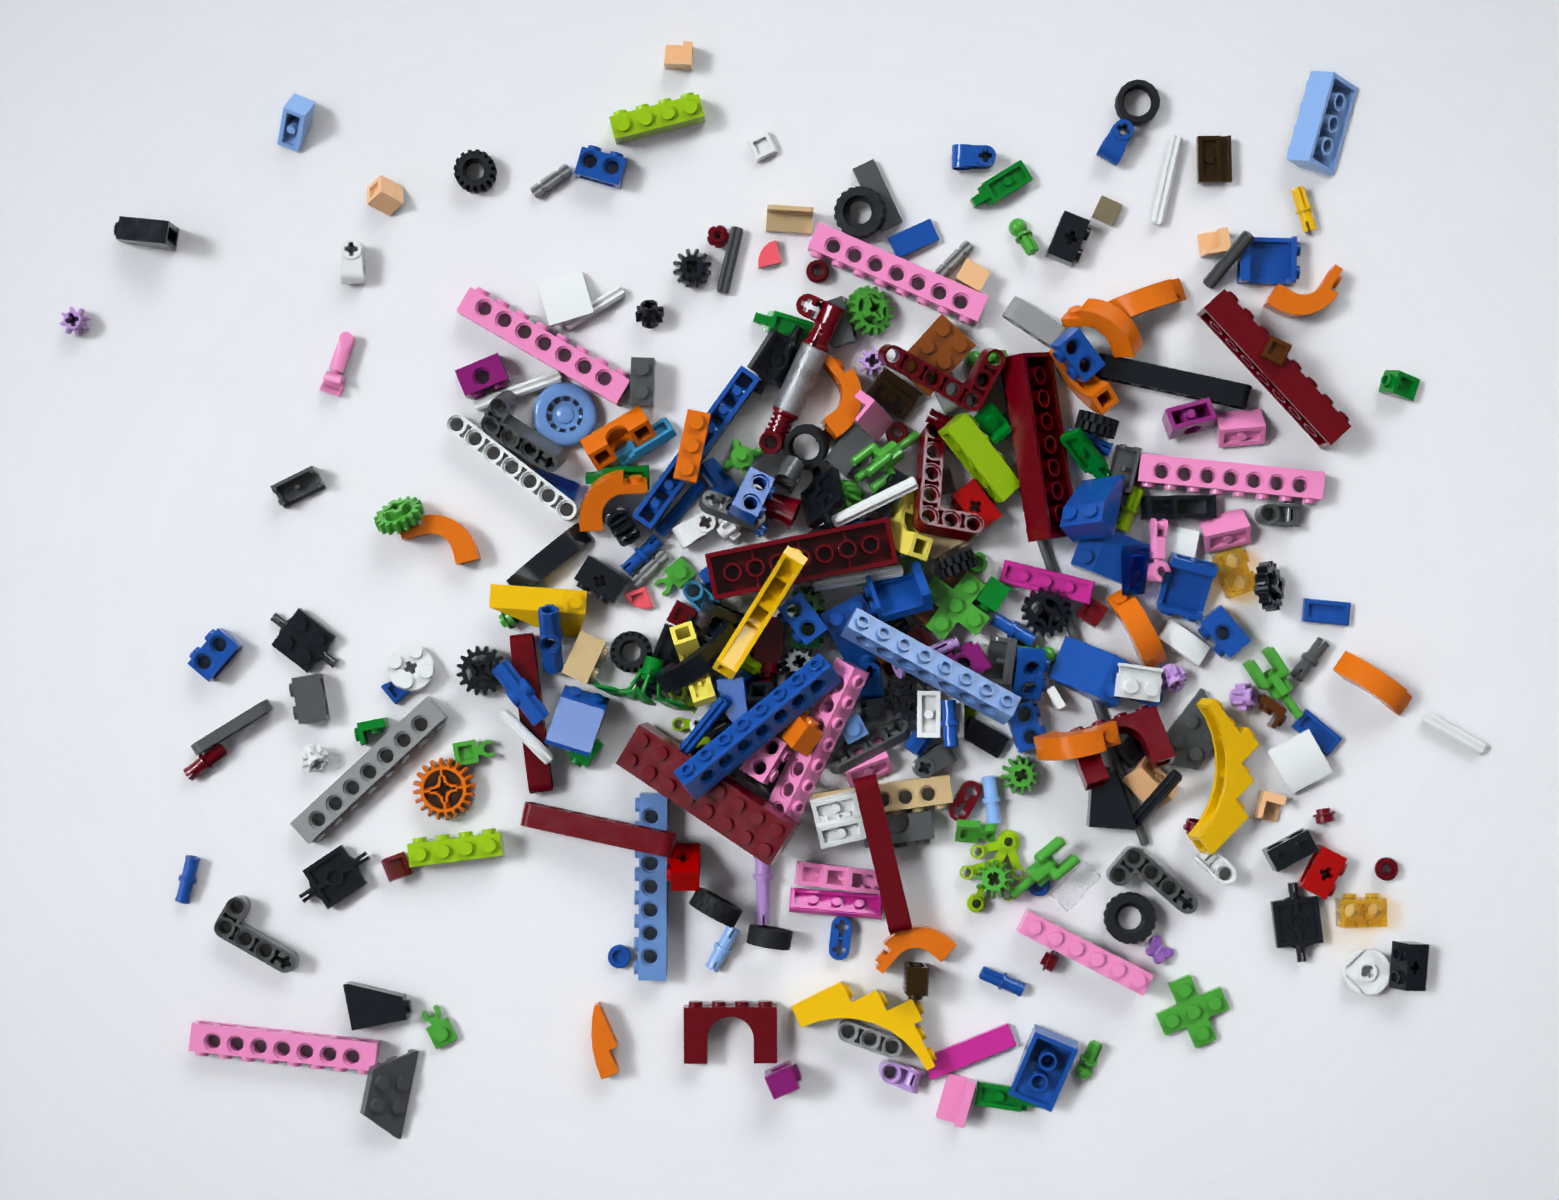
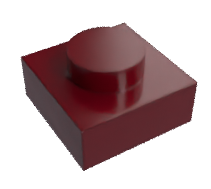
[1076,598,1108,629]
[666,599,697,625]
[907,624,933,646]
[381,851,413,882]

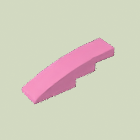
[794,861,880,894]

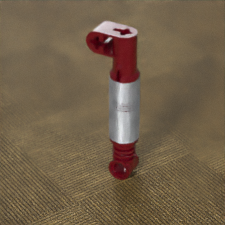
[759,294,845,454]

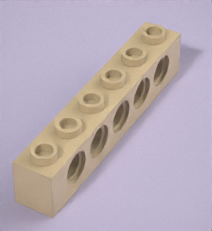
[811,774,953,816]

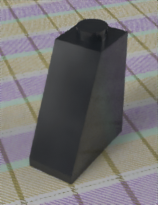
[114,216,179,251]
[1086,767,1136,830]
[343,981,413,1031]

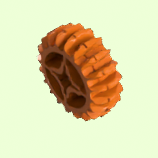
[413,757,476,820]

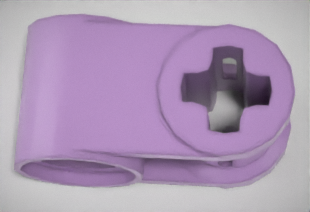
[878,1059,925,1094]

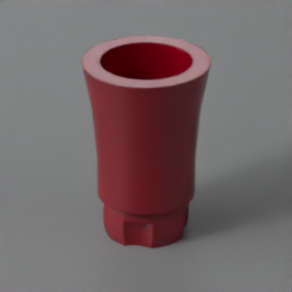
[755,487,802,530]

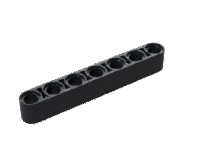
[1094,353,1252,410]

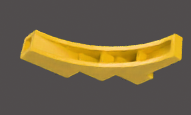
[712,546,808,680]
[1187,698,1259,855]
[791,981,937,1070]

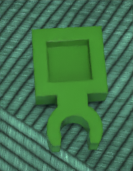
[654,556,696,596]
[452,739,495,766]
[955,819,996,843]
[422,1004,458,1049]

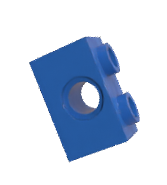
[1196,605,1251,659]

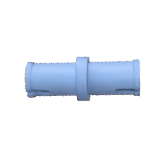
[981,775,1001,824]
[705,926,740,973]

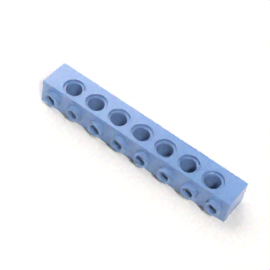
[840,608,1021,725]
[634,792,668,981]

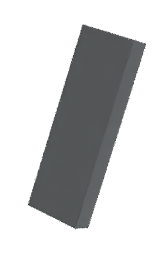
[852,159,903,232]

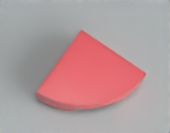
[758,240,781,268]
[624,586,654,609]

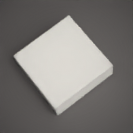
[747,131,777,162]
[1045,685,1066,710]

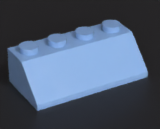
[1286,71,1358,176]

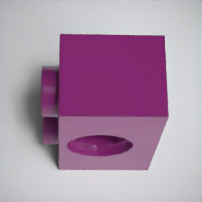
[455,353,510,400]
[1162,397,1217,440]
[945,641,992,674]
[765,1060,802,1099]

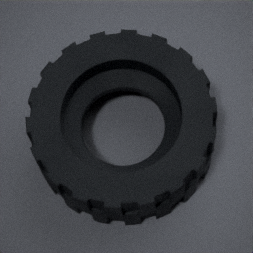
[834,186,887,238]
[689,887,743,928]
[1103,892,1156,944]

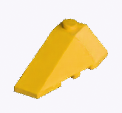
[489,584,587,637]

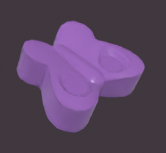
[1145,935,1174,964]

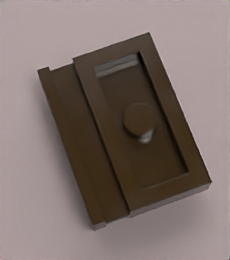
[1196,135,1232,184]
[866,367,923,421]

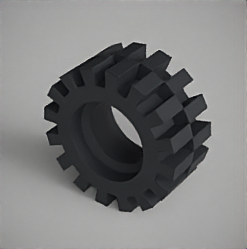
[453,149,497,194]
[1074,410,1120,439]
[933,548,979,581]
[610,631,653,673]

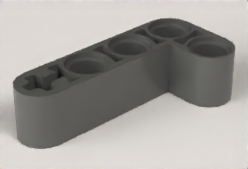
[481,390,567,472]
[1106,846,1198,914]
[214,895,300,973]

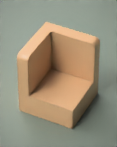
[664,41,693,70]
[367,175,403,216]
[1197,227,1231,258]
[954,258,990,292]
[1253,790,1287,822]

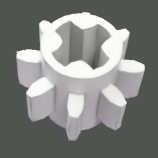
[715,518,743,542]
[299,743,329,773]

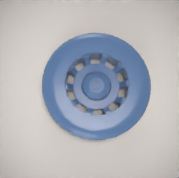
[533,382,597,447]

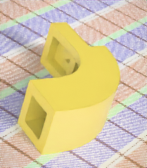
[890,491,934,561]
[669,621,717,708]

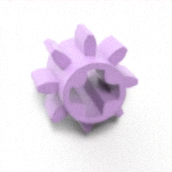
[59,307,91,336]
[857,347,884,377]
[1161,664,1187,692]
[1229,683,1258,711]

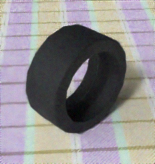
[1115,79,1160,126]
[783,424,829,470]
[746,924,793,950]

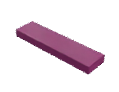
[1000,560,1095,604]
[789,888,883,920]
[927,1023,1016,1080]

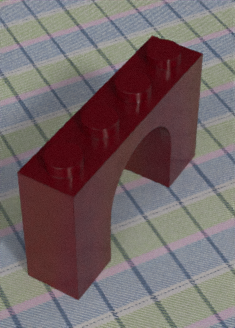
[1070,705,1175,791]
[684,1000,777,1064]

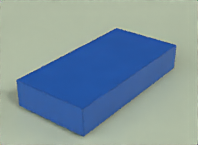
[888,219,939,258]
[1301,598,1351,626]
[1290,709,1342,756]

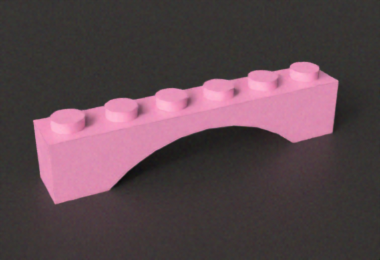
[1016,909,1154,996]

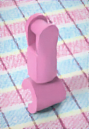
[319,332,355,397]
[1143,518,1171,583]

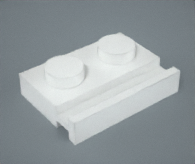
[1114,663,1164,702]

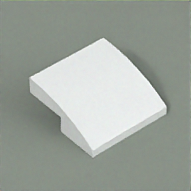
[538,272,595,327]
[1148,525,1200,574]
[917,691,964,739]
[1268,729,1333,794]
[810,790,867,849]

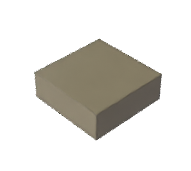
[1092,195,1123,227]

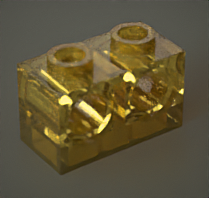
[1211,546,1255,599]
[1335,893,1387,928]

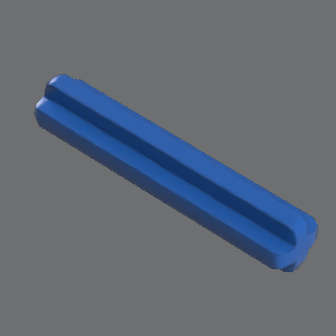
[656,479,706,537]
[680,696,729,754]

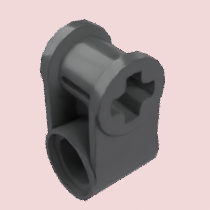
[773,455,804,494]
[1254,503,1301,527]
[912,740,958,778]

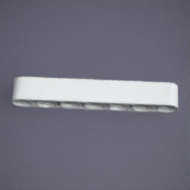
[446,414,578,521]

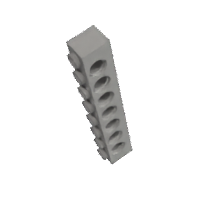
[290,696,448,844]

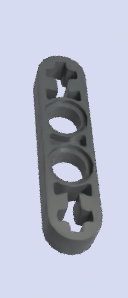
[191,699,274,756]
[827,719,911,774]

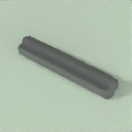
[717,226,743,294]
[1203,230,1255,289]

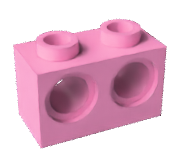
[739,736,791,785]

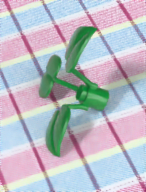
[593,656,697,711]

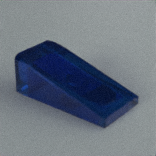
[534,468,581,501]
[1121,545,1149,596]

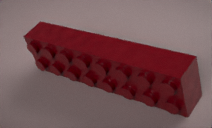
[1197,289,1352,449]
[1002,352,1073,542]
[705,517,898,601]
[616,722,800,866]

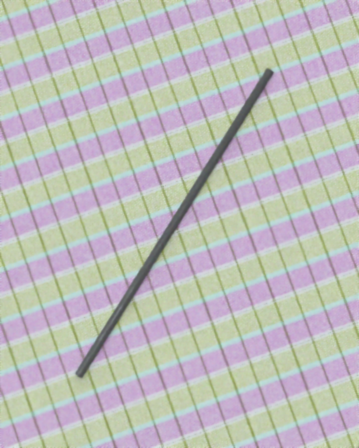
[1017,473,1149,846]

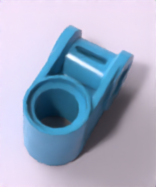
[683,580,724,620]

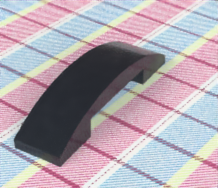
[506,522,592,587]
[654,621,735,694]

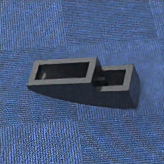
[1141,495,1217,520]

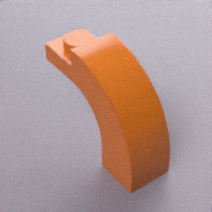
[1263,264,1343,318]
[1108,278,1187,319]
[1061,298,1144,358]
[1049,342,1119,415]
[821,355,862,441]
[579,470,648,532]
[400,515,481,565]
[1106,587,1167,667]
[1333,651,1412,716]
[1033,721,1121,761]
[875,925,957,974]

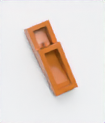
[591,1001,620,1079]

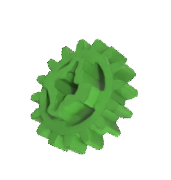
[846,285,894,336]
[374,496,425,535]

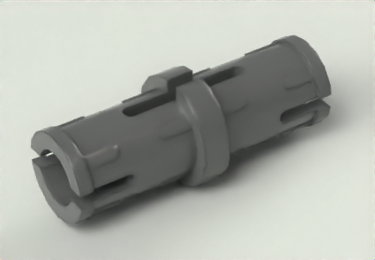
[1290,637,1330,682]

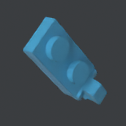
[615,417,677,466]

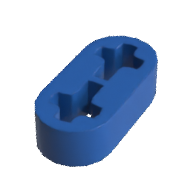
[829,916,852,960]

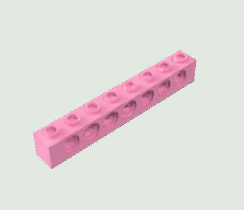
[807,222,989,326]
[456,287,630,406]
[1135,453,1325,504]
[768,657,869,822]
[188,1020,381,1074]

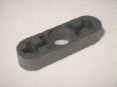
[699,490,766,530]

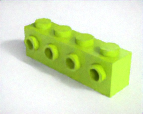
[609,92,705,144]
[938,412,1020,504]
[407,828,505,867]

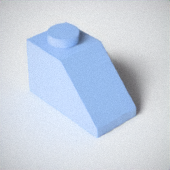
[277,93,316,152]

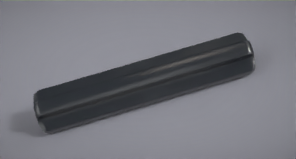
[1133,769,1182,825]

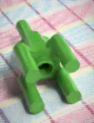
[850,431,920,493]
[722,439,762,477]
[1242,646,1303,719]
[1009,836,1081,900]

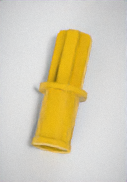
[1291,186,1318,233]

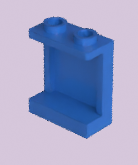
[1237,236,1301,285]
[1156,552,1218,622]
[863,561,934,622]

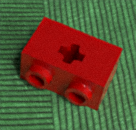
[950,479,1002,531]
[666,843,700,891]
[1297,844,1347,900]

